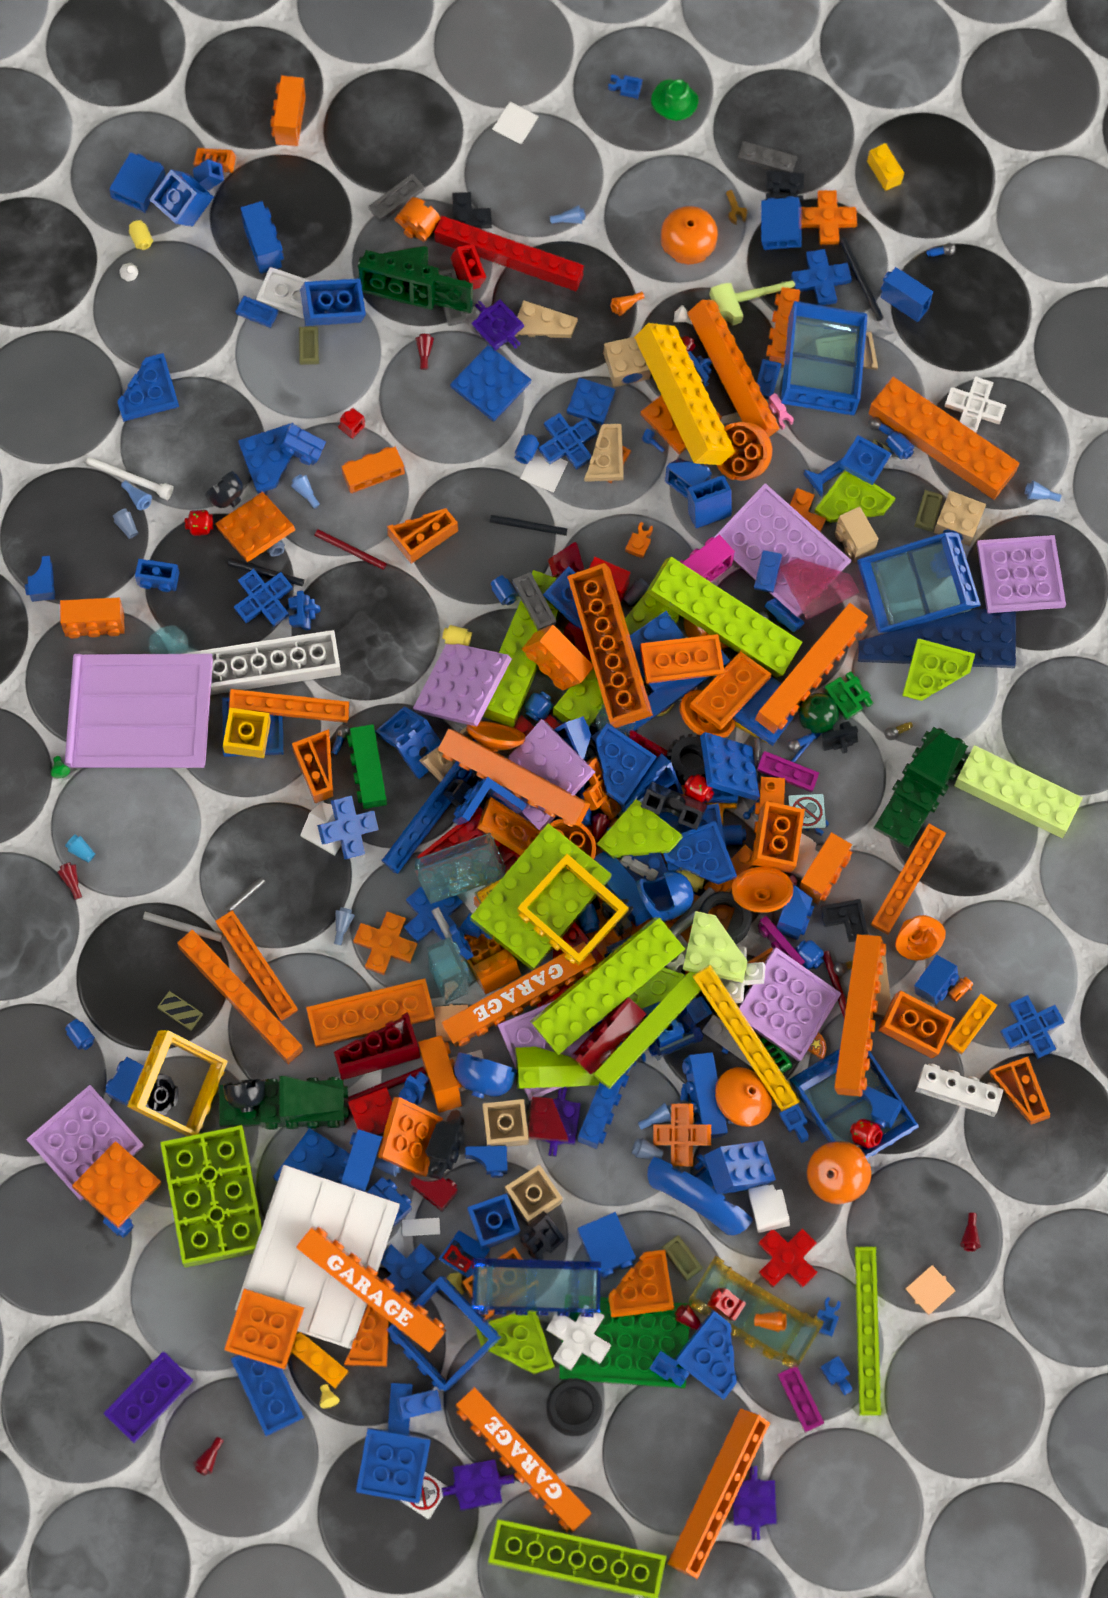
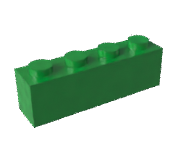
[347,724,387,809]

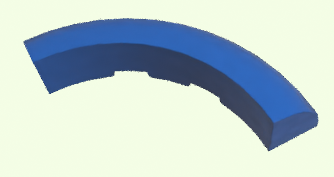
[647,1157,753,1236]

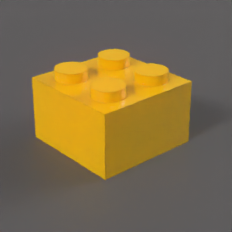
[223,708,271,758]

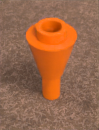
[611,291,645,316]

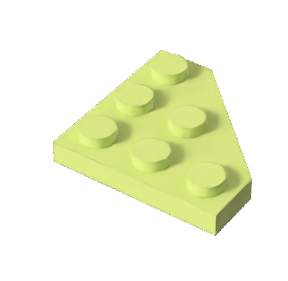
[683,911,748,983]

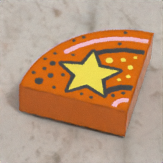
[807,1032,826,1059]

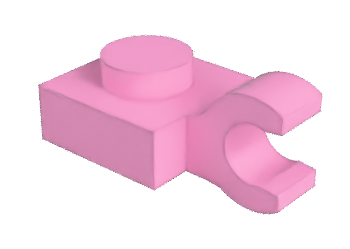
[768,393,793,430]

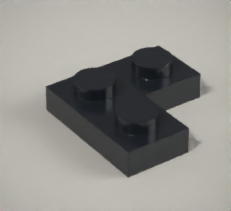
[452,192,492,229]
[820,899,869,942]

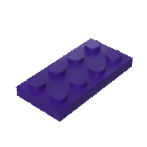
[103,1351,194,1443]

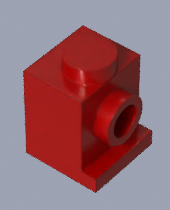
[338,408,365,439]
[707,1287,746,1321]

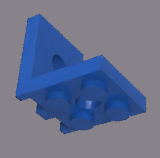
[375,706,441,779]
[453,777,527,825]

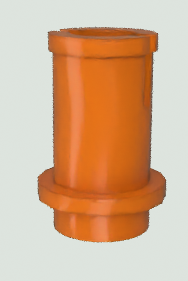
[947,977,973,1002]

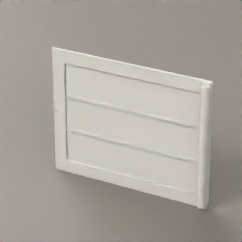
[235,1165,400,1349]

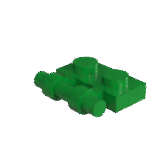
[824,671,874,720]

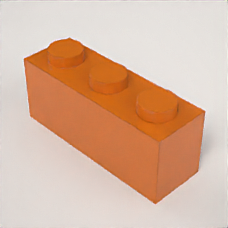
[341,446,405,494]

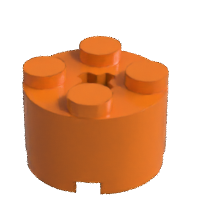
[395,197,440,242]

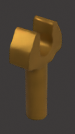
[726,190,747,225]

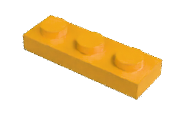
[945,994,997,1055]
[291,1332,349,1388]

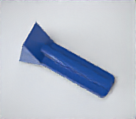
[803,458,844,497]

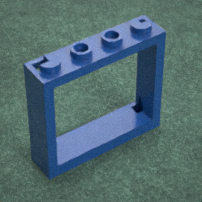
[387,1276,502,1391]

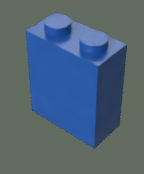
[109,152,166,212]
[761,196,802,250]
[880,267,933,322]
[687,475,732,529]
[577,1212,636,1278]

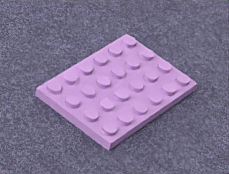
[714,483,851,617]

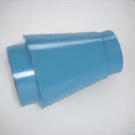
[65,834,96,863]

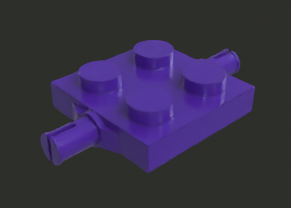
[471,300,525,351]
[534,1087,581,1157]
[441,1460,514,1511]
[733,1466,777,1541]

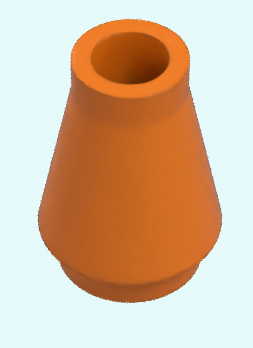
[754,1311,787,1332]

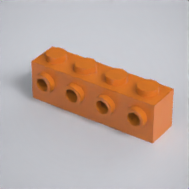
[766,287,800,368]
[753,777,785,852]

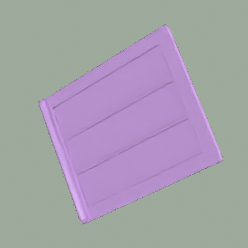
[65,654,213,768]

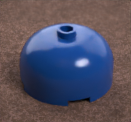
[454,1052,517,1098]

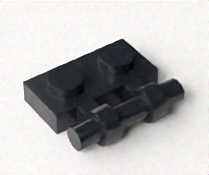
[765,171,804,203]
[518,1211,565,1262]

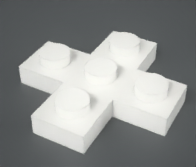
[945,377,1006,433]
[719,946,765,1003]
[546,1305,611,1371]

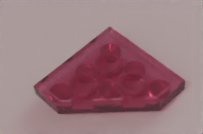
[780,558,859,620]

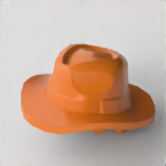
[895,915,946,961]

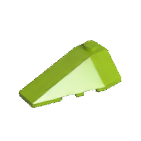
[515,1047,599,1089]

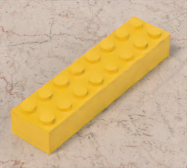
[634,323,735,465]

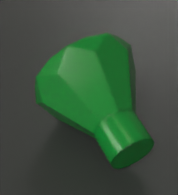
[51,756,70,779]

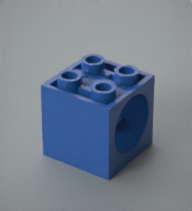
[149,169,214,227]

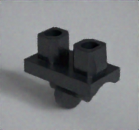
[822,721,858,754]

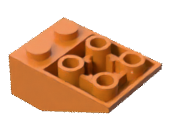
[464,934,521,994]

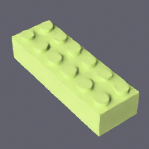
[954,745,1083,839]

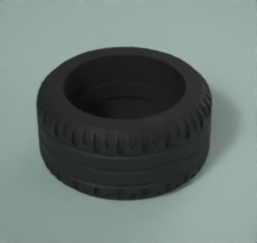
[699,891,752,944]
[546,1378,602,1436]

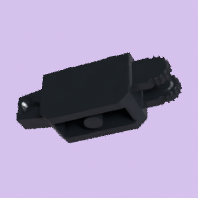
[425,1109,466,1180]

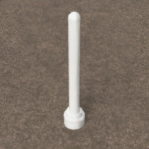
[86,457,173,500]

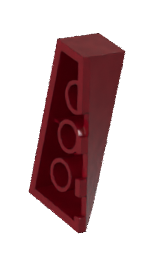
[570,997,646,1075]
[334,1012,421,1080]

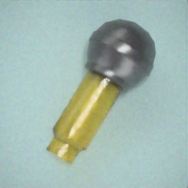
[884,722,913,740]
[833,960,853,976]

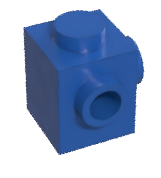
[193,159,224,190]

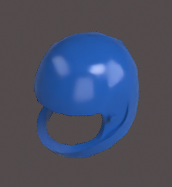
[636,872,694,922]

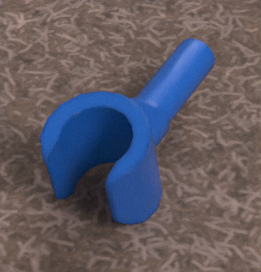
[642,429,665,453]

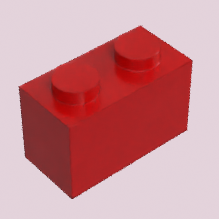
[450,244,487,289]

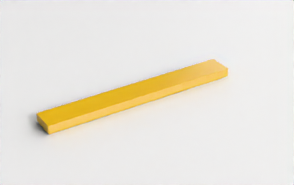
[692,965,800,1111]

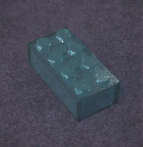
[415,833,506,904]
[427,937,470,1004]

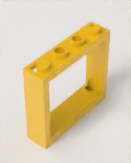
[517,854,629,965]
[127,1030,228,1136]

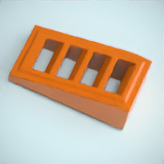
[193,148,236,173]

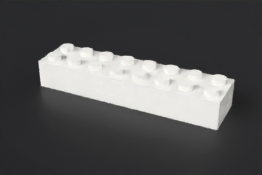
[182,630,341,695]

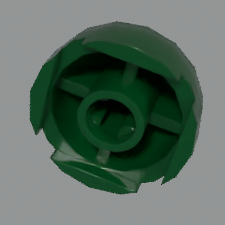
[799,693,839,733]

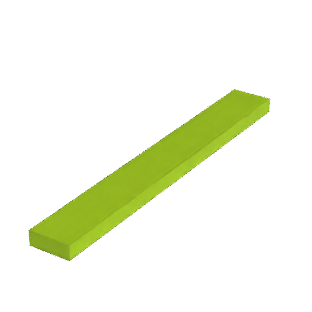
[594,971,701,1089]
[854,1247,881,1416]

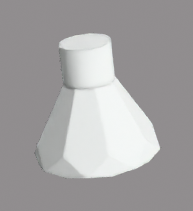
[119,263,138,282]
[674,305,692,325]

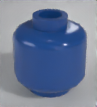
[524,691,554,722]
[795,940,824,970]

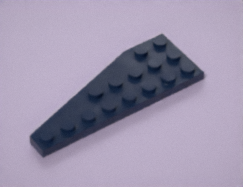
[858,609,1016,668]

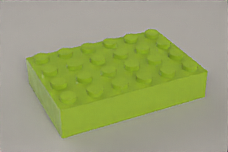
[470,823,612,971]
[160,1125,262,1268]

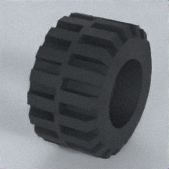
[667,734,706,787]

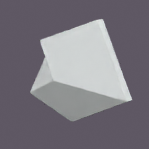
[300,802,341,856]

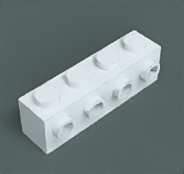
[915,1063,1003,1117]

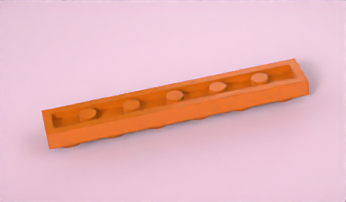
[229,689,349,723]
[871,824,946,935]
[215,910,298,1021]

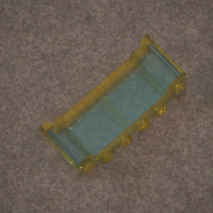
[688,1255,824,1368]

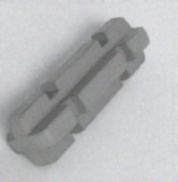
[620,855,658,881]

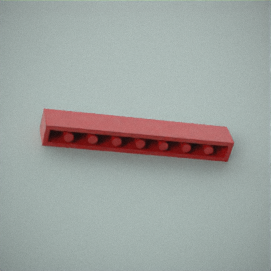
[435,216,584,292]

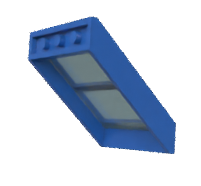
[781,301,868,415]
[857,533,980,633]
[789,1049,919,1159]

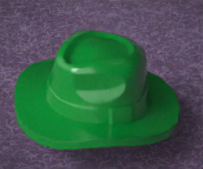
[651,79,699,121]

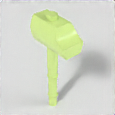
[709,280,795,326]

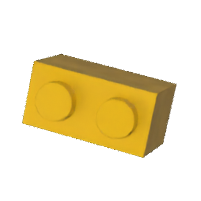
[867,143,904,191]

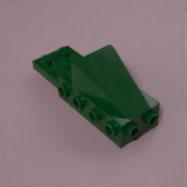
[358,246,473,314]
[873,726,969,848]
[219,1076,348,1130]

